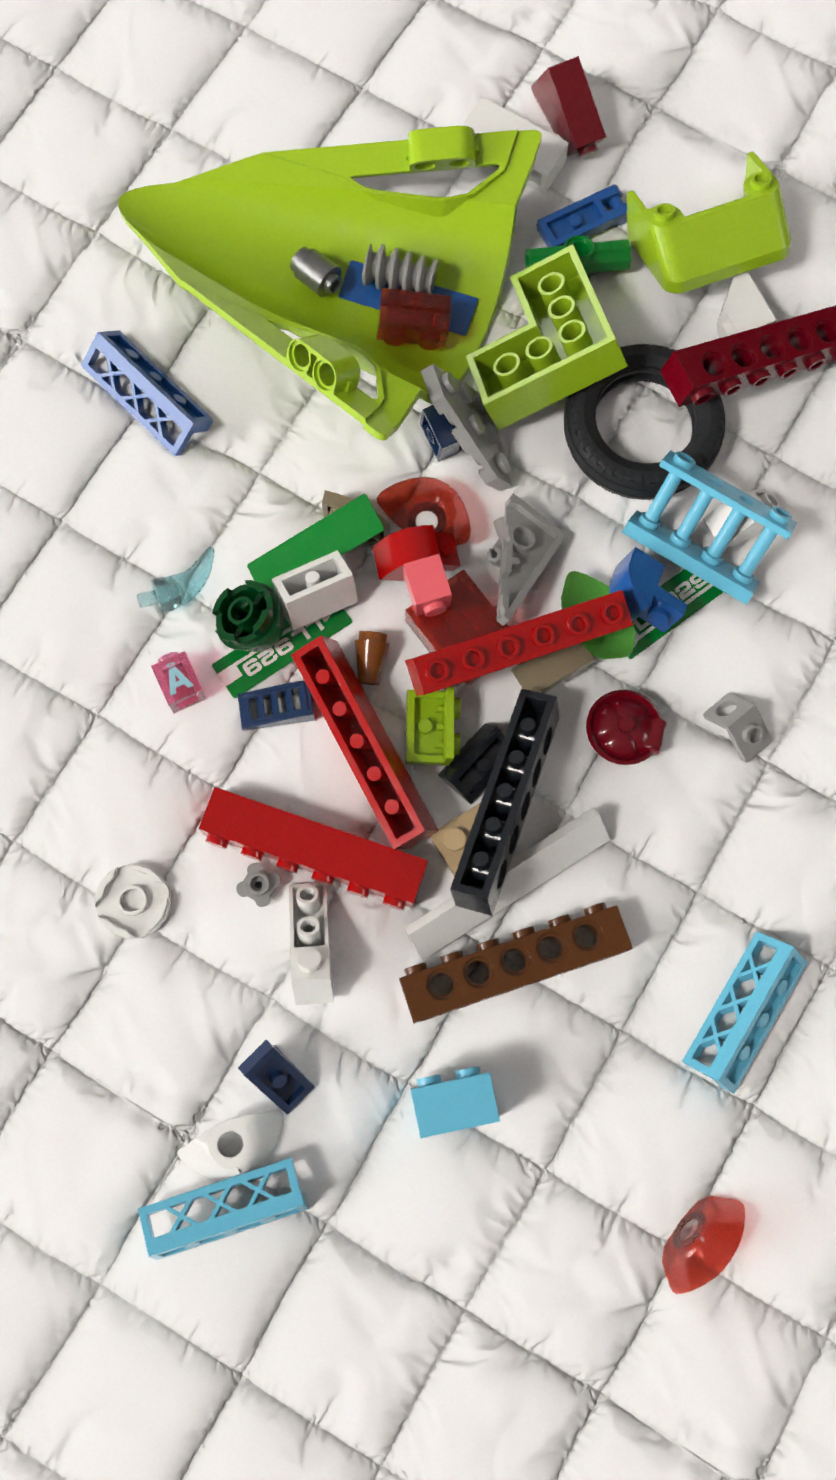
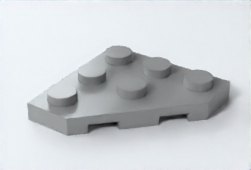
[421,364,513,492]

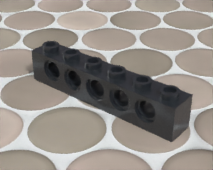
[450,688,560,916]

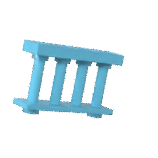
[622,450,798,605]

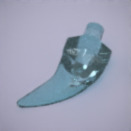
[137,547,214,613]

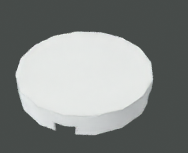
[94,863,171,939]

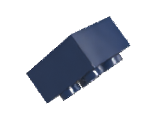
[419,405,460,462]

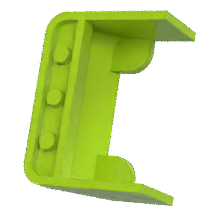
[627,151,791,294]

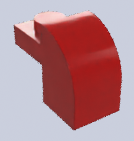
[372,525,461,581]

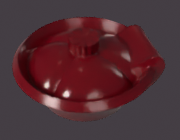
[586,690,667,765]

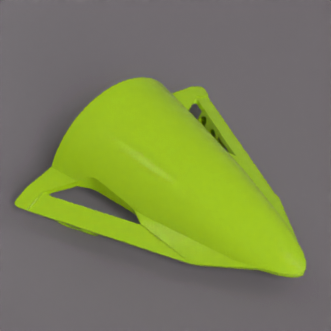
[118,126,542,441]

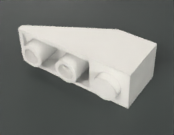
[289,882,334,1006]

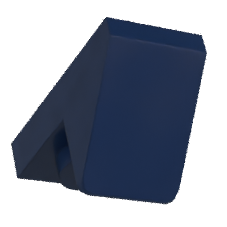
[238,1039,315,1115]

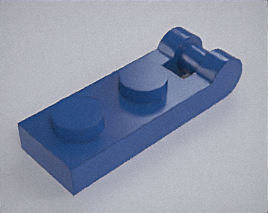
[536,185,627,247]

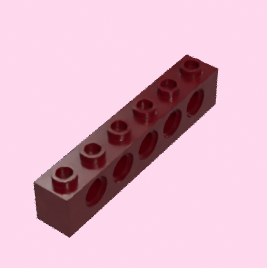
[660,305,836,407]

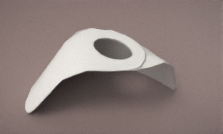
[178,1108,283,1181]

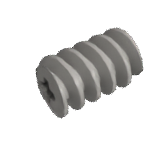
[362,244,439,301]

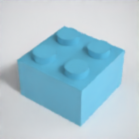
[410,1066,500,1138]

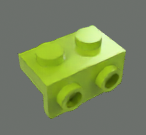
[405,686,461,766]

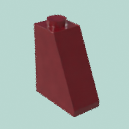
[531,56,606,158]

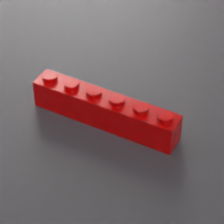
[291,635,439,850]
[198,787,428,911]

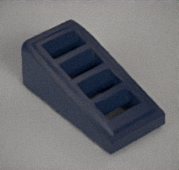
[238,680,315,731]

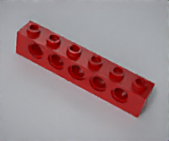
[405,590,633,696]

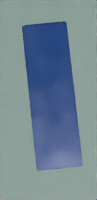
[338,260,478,336]

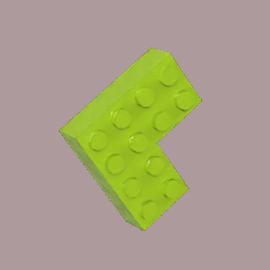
[465,244,628,431]

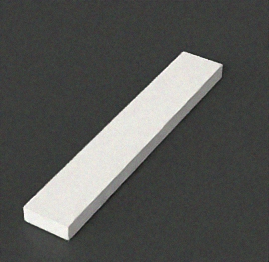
[403,808,610,960]

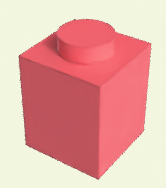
[403,554,452,617]

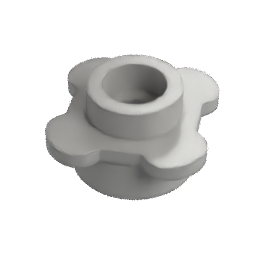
[236,863,281,907]

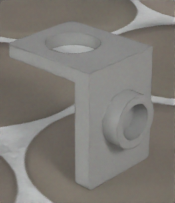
[703,693,773,763]

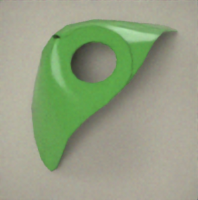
[561,571,635,659]

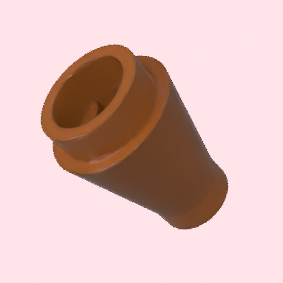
[354,631,390,685]

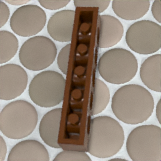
[399,902,633,1024]

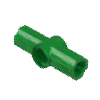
[524,235,632,278]

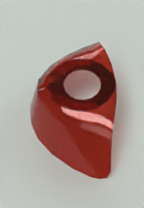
[377,477,471,546]
[662,1196,745,1294]

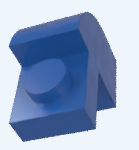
[609,547,687,633]

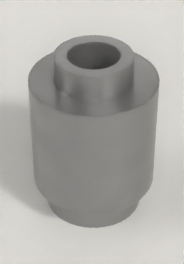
[290,247,342,297]

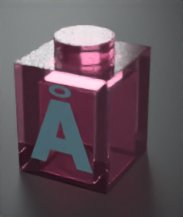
[151,651,207,714]

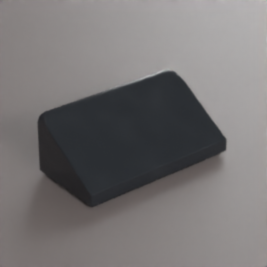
[438,723,504,804]

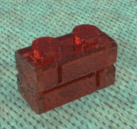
[376,288,451,350]

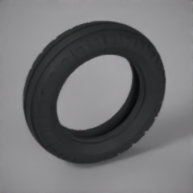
[564,344,725,500]

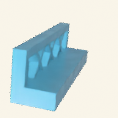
[682,931,808,1094]
[138,1158,309,1260]

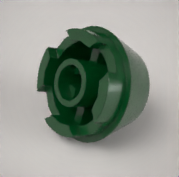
[212,580,285,652]

